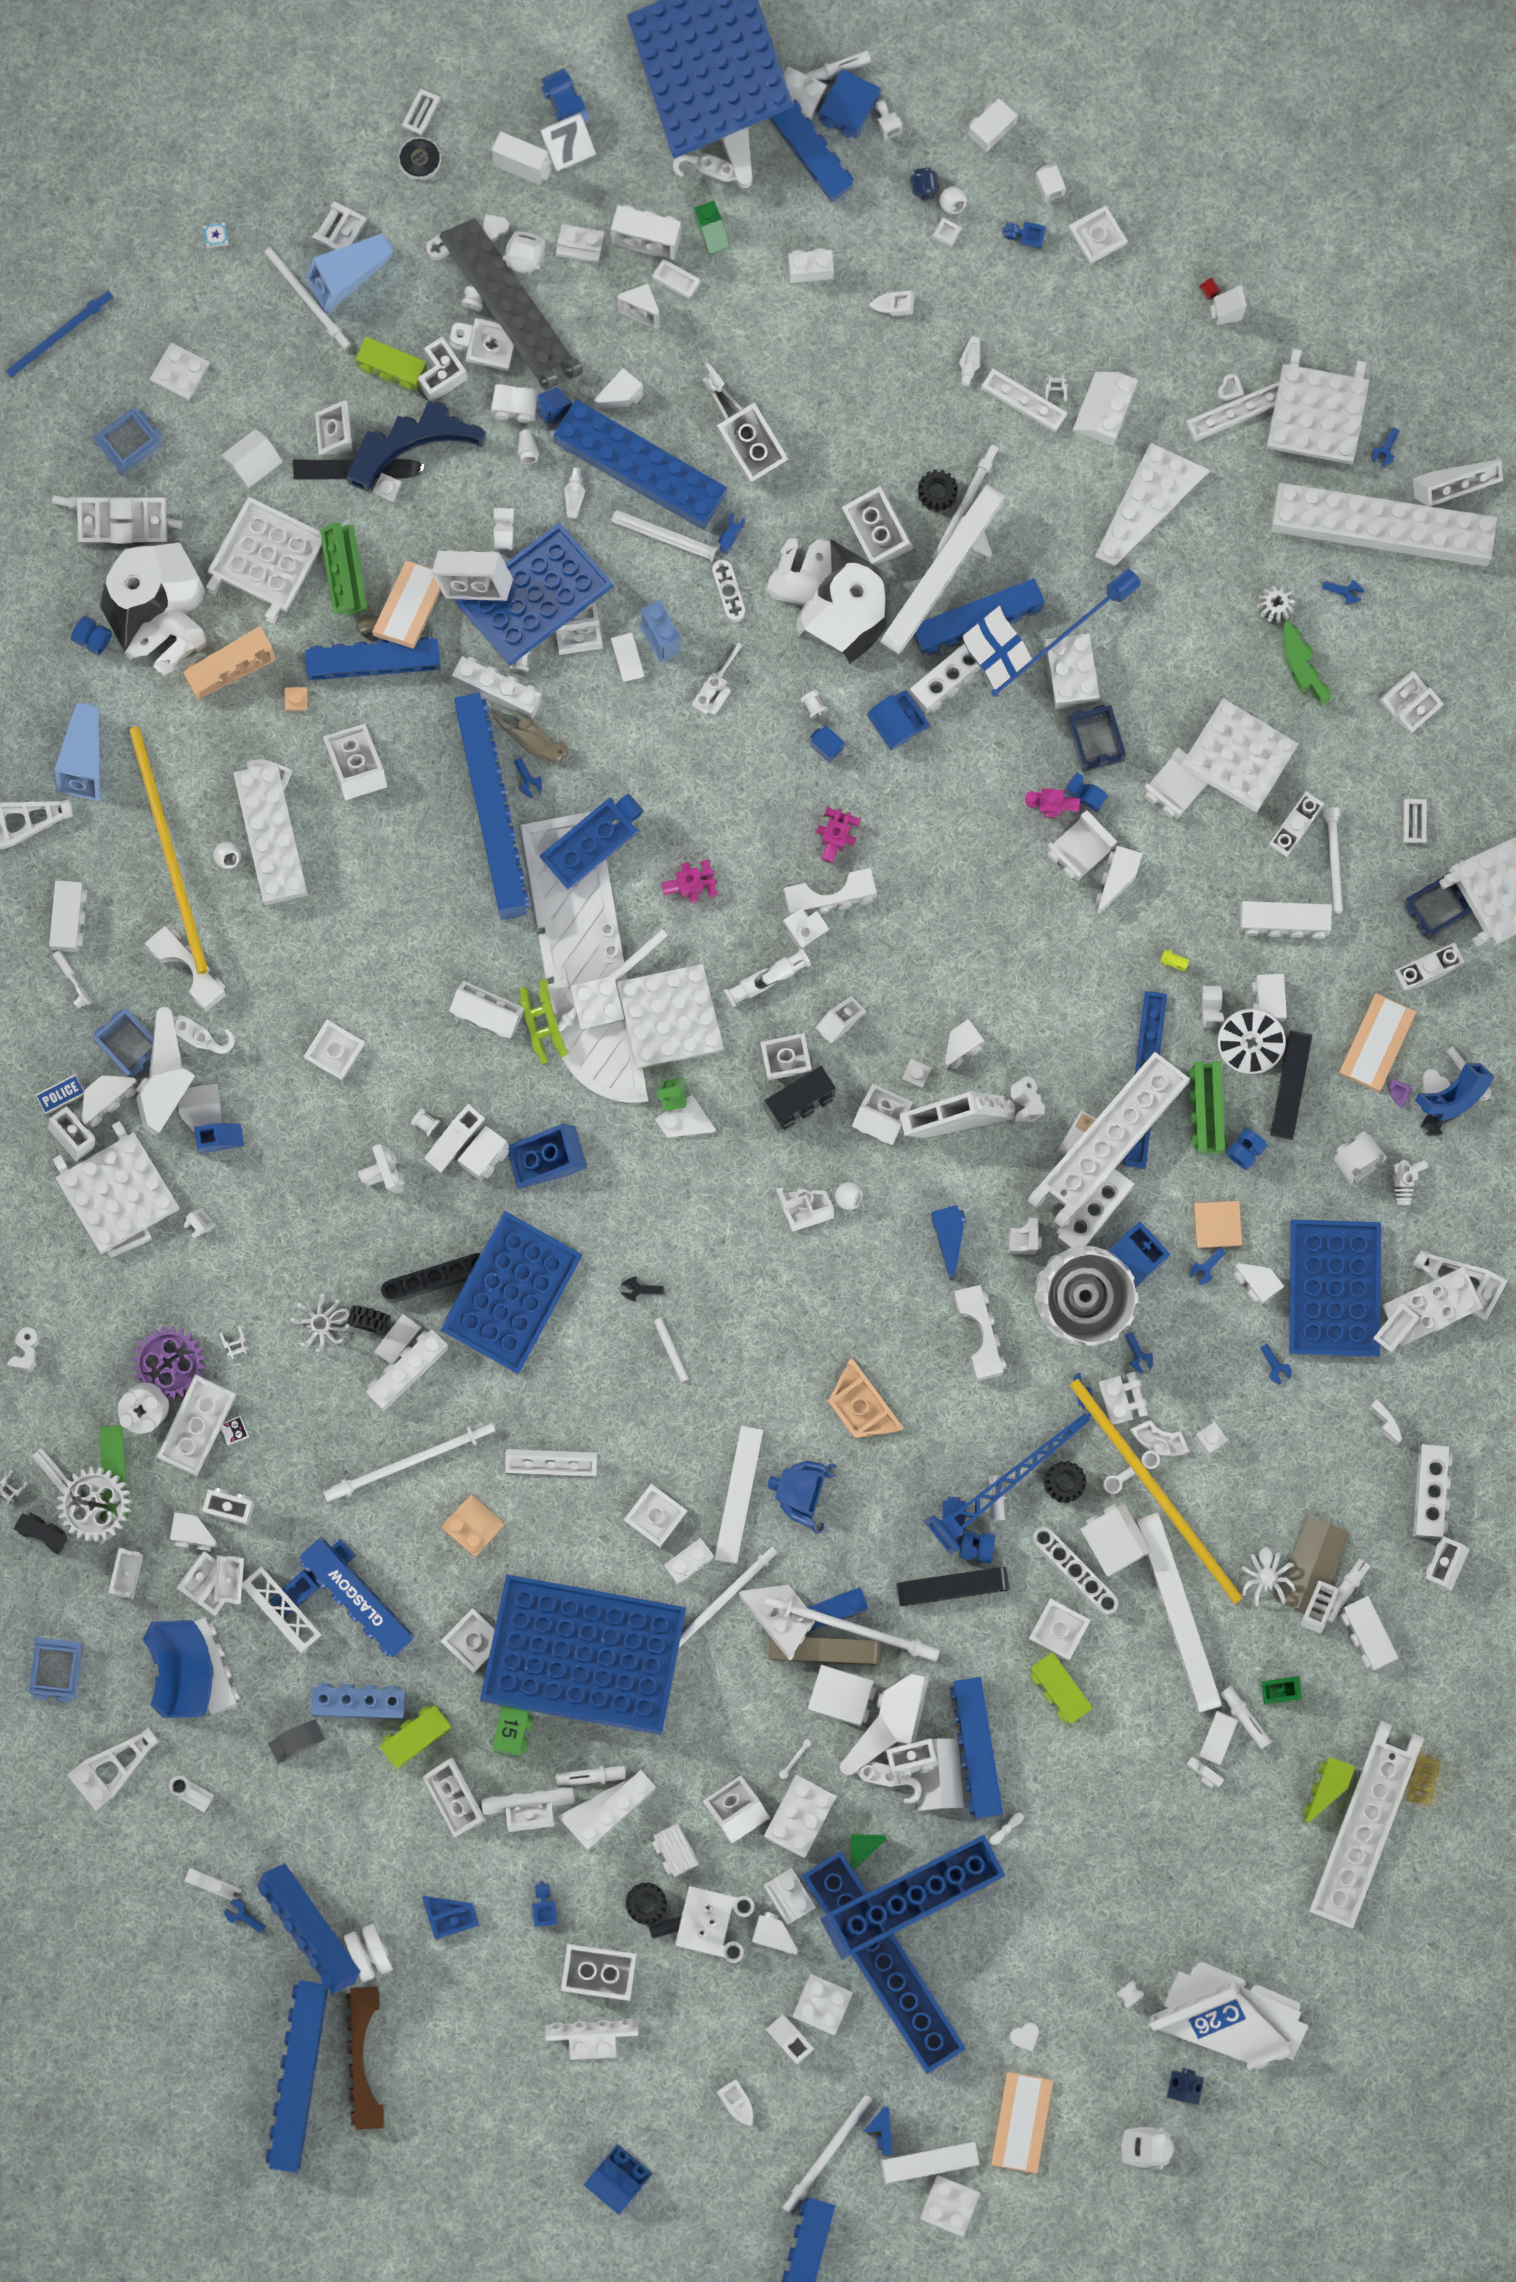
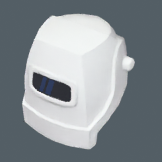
[502,231,546,273]
[1122,2127,1174,2169]

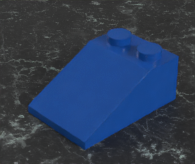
[508,1124,587,1189]

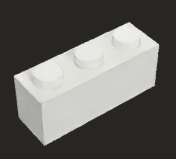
[49,881,88,952]
[449,981,525,1039]
[1340,1596,1398,1672]

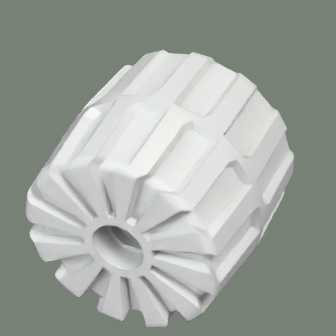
[1034,1246,1139,1346]

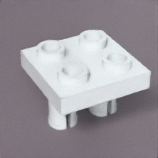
[358,1144,405,1194]

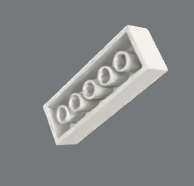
[233,763,308,905]

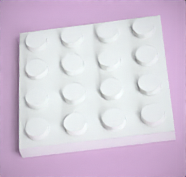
[1180,698,1299,813]
[616,964,724,1069]

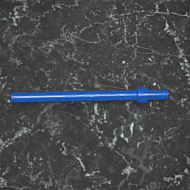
[5,291,113,378]

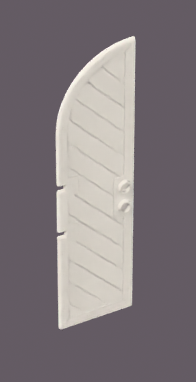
[519,812,648,1103]

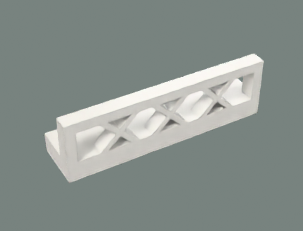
[242,1567,322,1655]

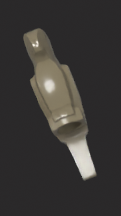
[493,713,568,763]

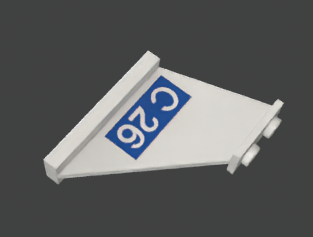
[1149,1980,1292,2070]

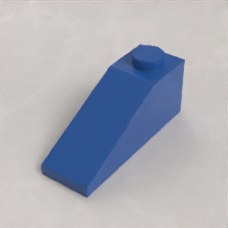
[931,1205,966,1280]
[807,1587,869,1633]

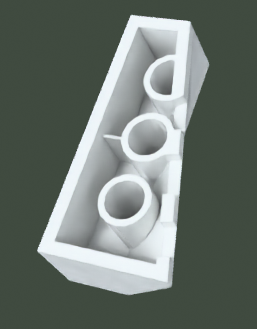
[557,1770,656,1851]

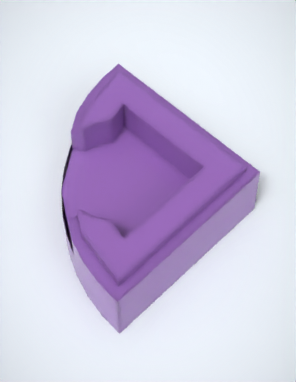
[1389,1078,1412,1108]

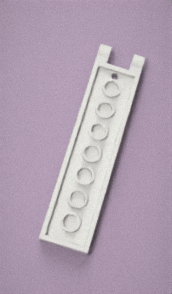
[1028,1052,1190,1229]
[1309,1720,1424,1929]

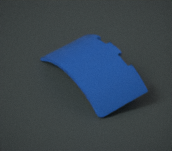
[142,1620,212,1718]

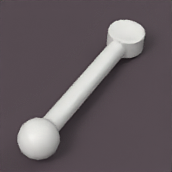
[779,1739,812,1779]

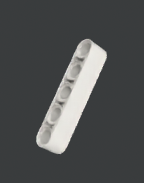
[1032,1527,1118,1615]

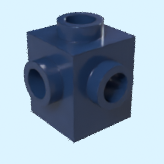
[1166,2068,1204,2105]

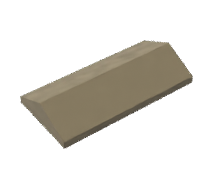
[1275,1517,1350,1614]

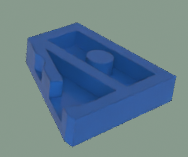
[422,1896,479,1940]

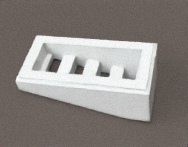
[1300,1580,1340,1634]

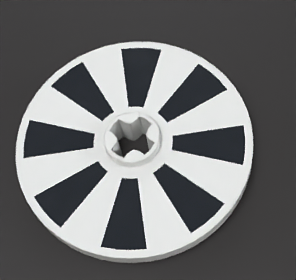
[1218,1008,1285,1074]

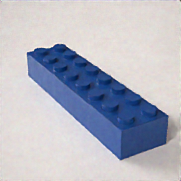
[553,399,727,531]
[820,1835,1006,1961]
[265,1980,329,2173]

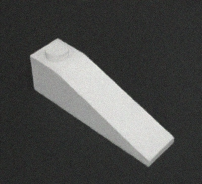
[1413,459,1503,507]

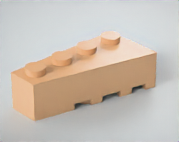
[183,625,276,700]

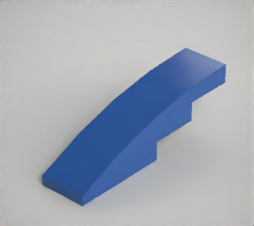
[269,1539,357,1618]

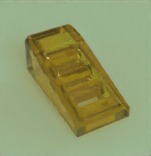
[1408,1754,1441,1806]

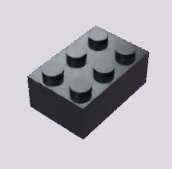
[764,1066,836,1131]

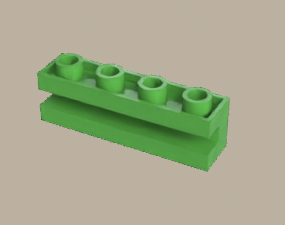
[320,523,368,616]
[1188,1061,1225,1154]

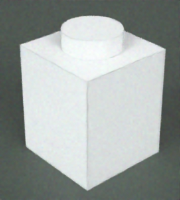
[1035,165,1066,203]
[1194,1422,1228,1456]

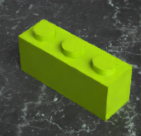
[355,336,427,391]
[1029,1652,1093,1726]
[379,1705,452,1770]

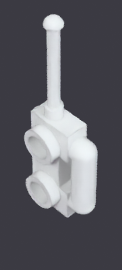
[691,643,742,715]

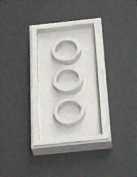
[157,1374,237,1477]

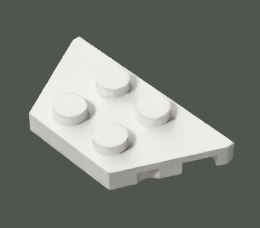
[739,1585,815,1661]

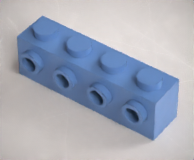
[311,1683,406,1720]

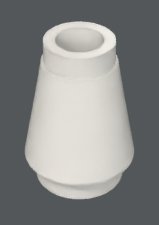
[518,430,539,464]

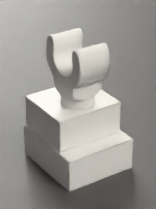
[875,99,902,140]

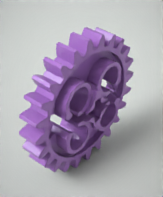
[132,1326,206,1400]

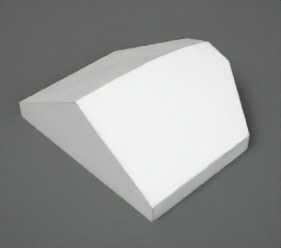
[178,1084,223,1132]

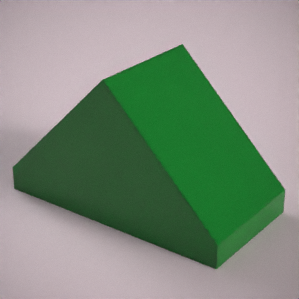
[1261,1676,1302,1704]
[850,1834,887,1871]

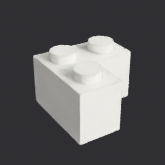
[418,337,468,402]

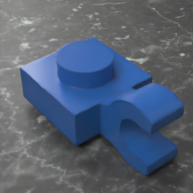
[718,513,745,555]

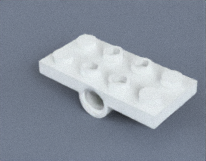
[77,497,167,543]
[1382,1267,1484,1346]

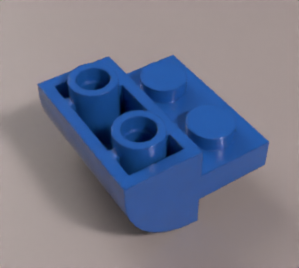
[866,690,931,750]

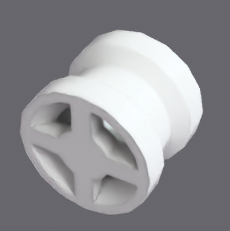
[461,287,483,311]
[1116,1980,1145,2008]

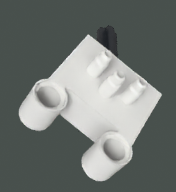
[649,1886,754,1963]

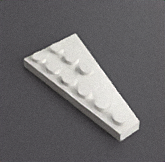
[1094,443,1210,568]

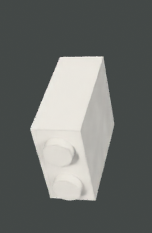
[492,131,551,186]
[1081,1504,1152,1577]
[807,1665,876,1727]

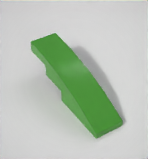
[100,1425,128,1521]

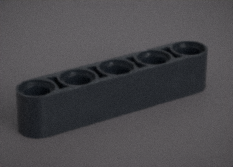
[1270,1030,1312,1140]
[381,1253,481,1303]
[896,1567,1010,1607]

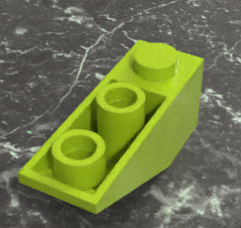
[1302,1757,1356,1824]

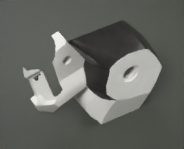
[766,538,887,664]
[100,541,207,676]

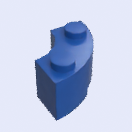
[541,68,591,123]

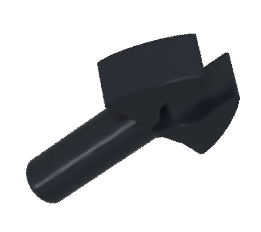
[1420,1114,1461,1136]
[621,1277,664,1302]

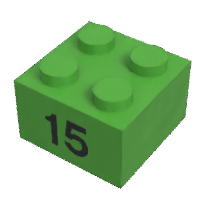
[492,1706,534,1758]

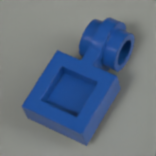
[1002,222,1046,249]
[532,1881,558,1927]

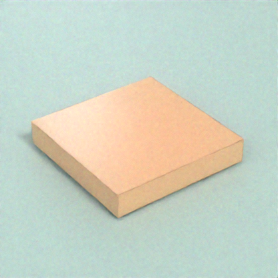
[1193,1201,1242,1249]

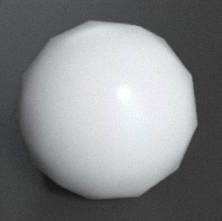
[939,187,967,214]
[213,841,241,869]
[835,1182,863,1210]

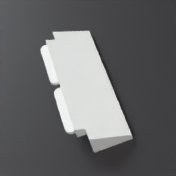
[1164,1962,1309,2061]

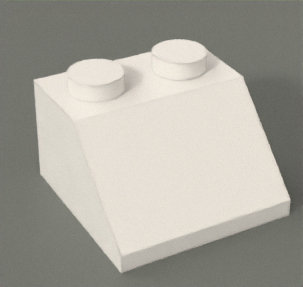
[760,1033,812,1081]
[852,1084,913,1145]
[703,1775,770,1843]

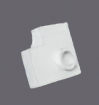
[782,908,829,950]
[1009,1218,1042,1255]

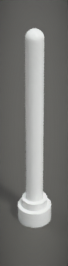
[1322,807,1343,914]

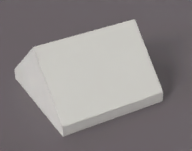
[617,284,659,329]
[315,400,353,455]
[221,429,283,489]

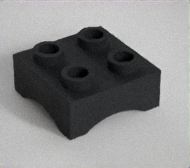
[13,1512,67,1555]

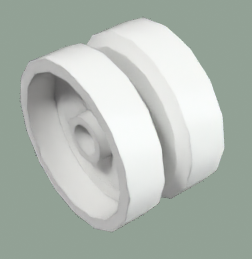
[344,1923,393,1983]

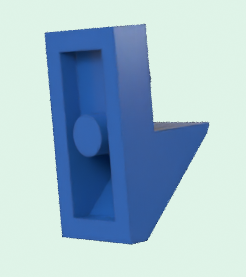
[863,2107,892,2155]

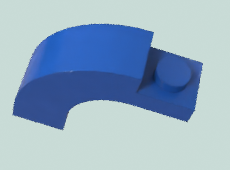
[1415,1063,1494,1121]

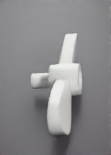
[990,1813,1024,1845]

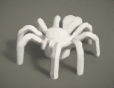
[290,1293,350,1352]
[1241,1547,1296,1606]

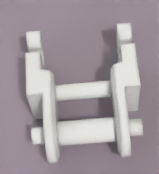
[1045,375,1067,403]
[219,1326,248,1359]
[0,1470,29,1504]

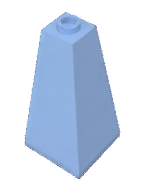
[305,233,393,314]
[55,702,101,802]

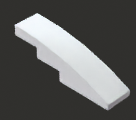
[880,2142,980,2184]

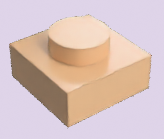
[285,687,308,711]

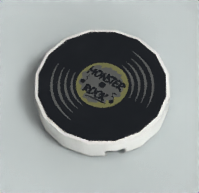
[398,137,441,181]

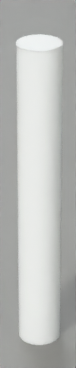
[654,1317,689,1383]

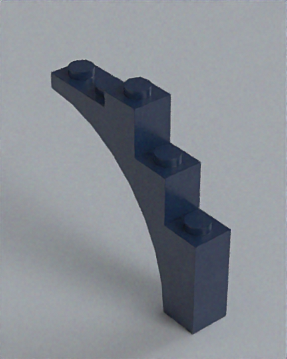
[347,400,486,492]

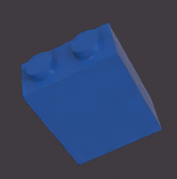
[818,69,881,139]

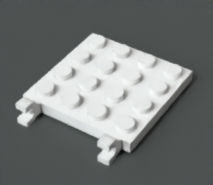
[1267,349,1369,465]
[206,497,322,625]
[1439,837,1516,947]
[53,1121,179,1254]

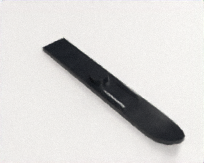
[293,459,424,479]

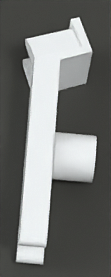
[184,1868,242,1900]

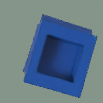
[1064,772,1108,812]

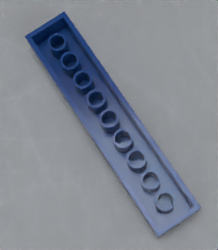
[454,692,530,920]
[801,1850,966,2075]

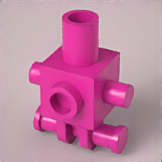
[1025,788,1080,819]
[816,806,861,864]
[661,859,719,903]

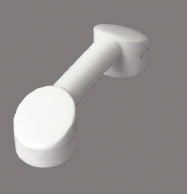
[1103,1451,1160,1494]

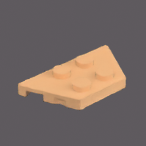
[828,1358,904,1439]

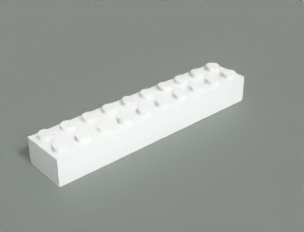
[1271,483,1497,567]

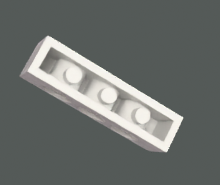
[909,644,981,714]
[1057,1169,1134,1249]
[1413,1444,1453,1539]

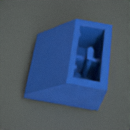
[1109,1221,1171,1288]
[584,2144,653,2215]

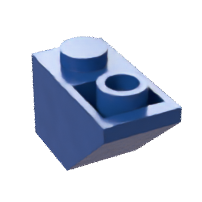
[537,387,572,426]
[194,1123,244,1154]

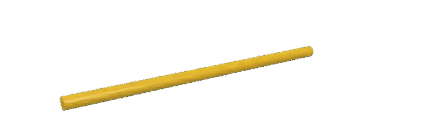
[129,726,208,975]
[1069,1379,1243,1604]

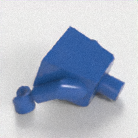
[768,1460,837,1533]

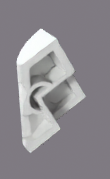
[776,1188,834,1232]

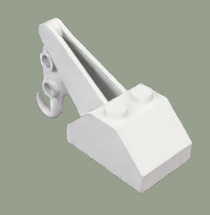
[673,127,752,188]
[702,363,788,482]
[136,1007,235,1135]
[840,1670,930,1803]

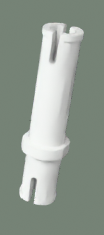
[806,50,871,82]
[1321,1558,1371,1623]
[1220,1686,1272,1750]
[556,1766,626,1787]

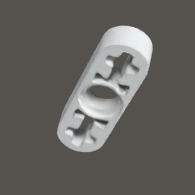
[712,560,745,622]

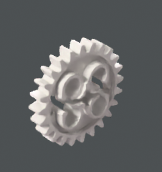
[57,1467,132,1542]

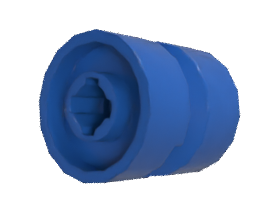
[71,616,113,656]
[1226,1128,1268,1170]
[959,1529,995,1564]

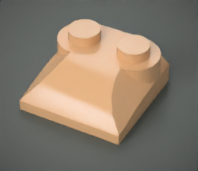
[441,1494,505,1558]

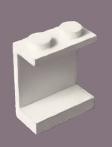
[1143,747,1208,819]
[1047,810,1117,881]

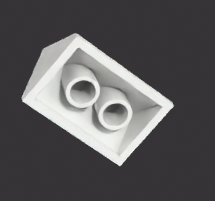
[913,1739,964,1811]
[422,1758,486,1838]

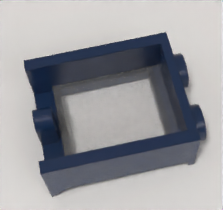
[1068,705,1126,772]
[1404,872,1473,940]

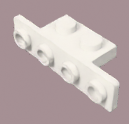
[481,1788,575,1832]
[545,2019,639,2060]

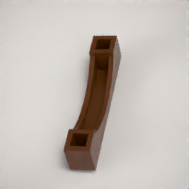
[346,1986,385,2130]

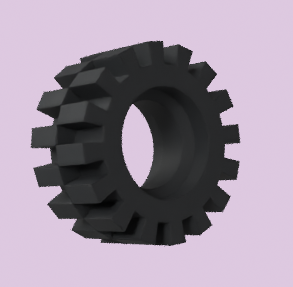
[918,469,958,512]
[347,1305,391,1335]
[1045,1461,1087,1503]
[626,1882,667,1925]

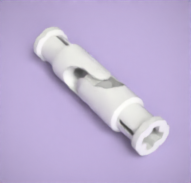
[723,948,811,1008]

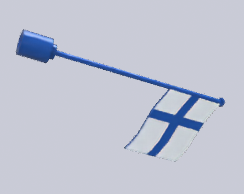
[963,569,1141,697]

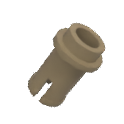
[357,616,379,636]

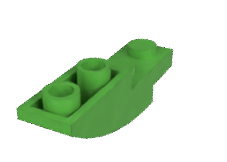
[1282,621,1331,707]

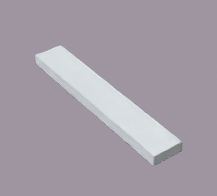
[1185,381,1280,442]
[714,1426,763,1564]

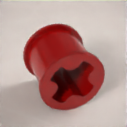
[1199,277,1222,300]

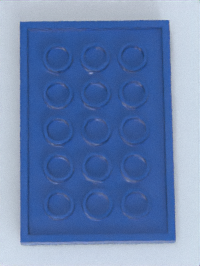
[455,522,614,666]
[440,1211,583,1374]
[1288,1219,1381,1357]

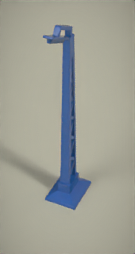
[923,1372,1093,1555]

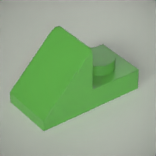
[657,1076,686,1111]

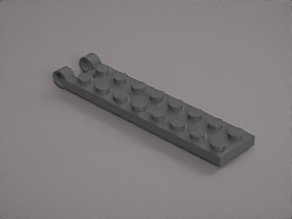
[439,218,583,390]

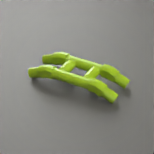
[520,979,569,1065]

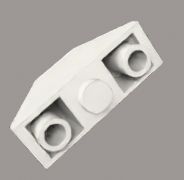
[1269,791,1325,858]
[1394,942,1464,991]
[82,1076,138,1128]

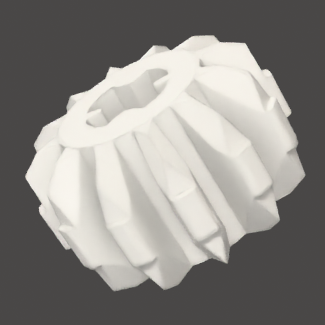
[1257,585,1295,624]

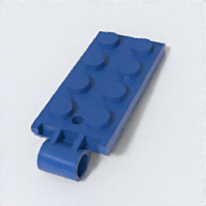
[539,794,644,891]

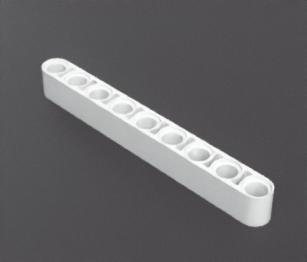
[881,484,1006,654]
[1135,1512,1221,1713]

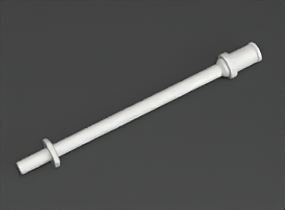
[322,1423,495,1503]
[764,1596,940,1662]

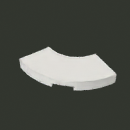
[1130,1420,1191,1456]

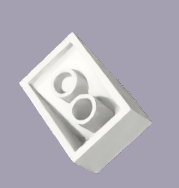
[323,724,387,800]

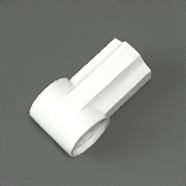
[169,1776,214,1812]

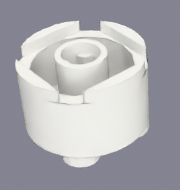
[1334,1131,1387,1183]
[118,1383,169,1434]

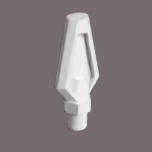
[959,336,980,386]
[564,468,585,519]

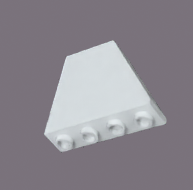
[900,1091,1015,1138]

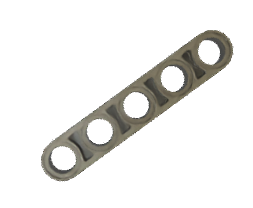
[768,1636,881,1665]

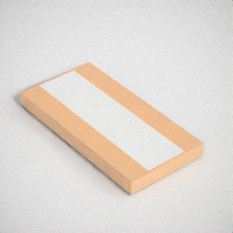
[372,561,441,649]
[1339,993,1416,1092]
[991,2072,1053,2173]

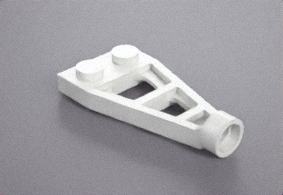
[0,799,74,850]
[1412,1250,1507,1321]
[67,1727,160,1811]

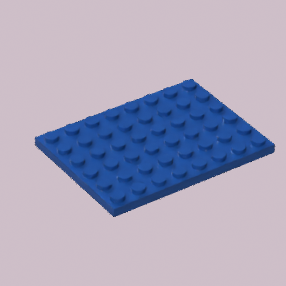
[627,0,794,159]
[480,1574,686,1735]

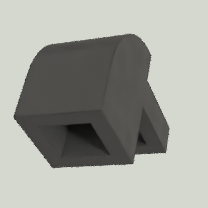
[268,1719,325,1764]

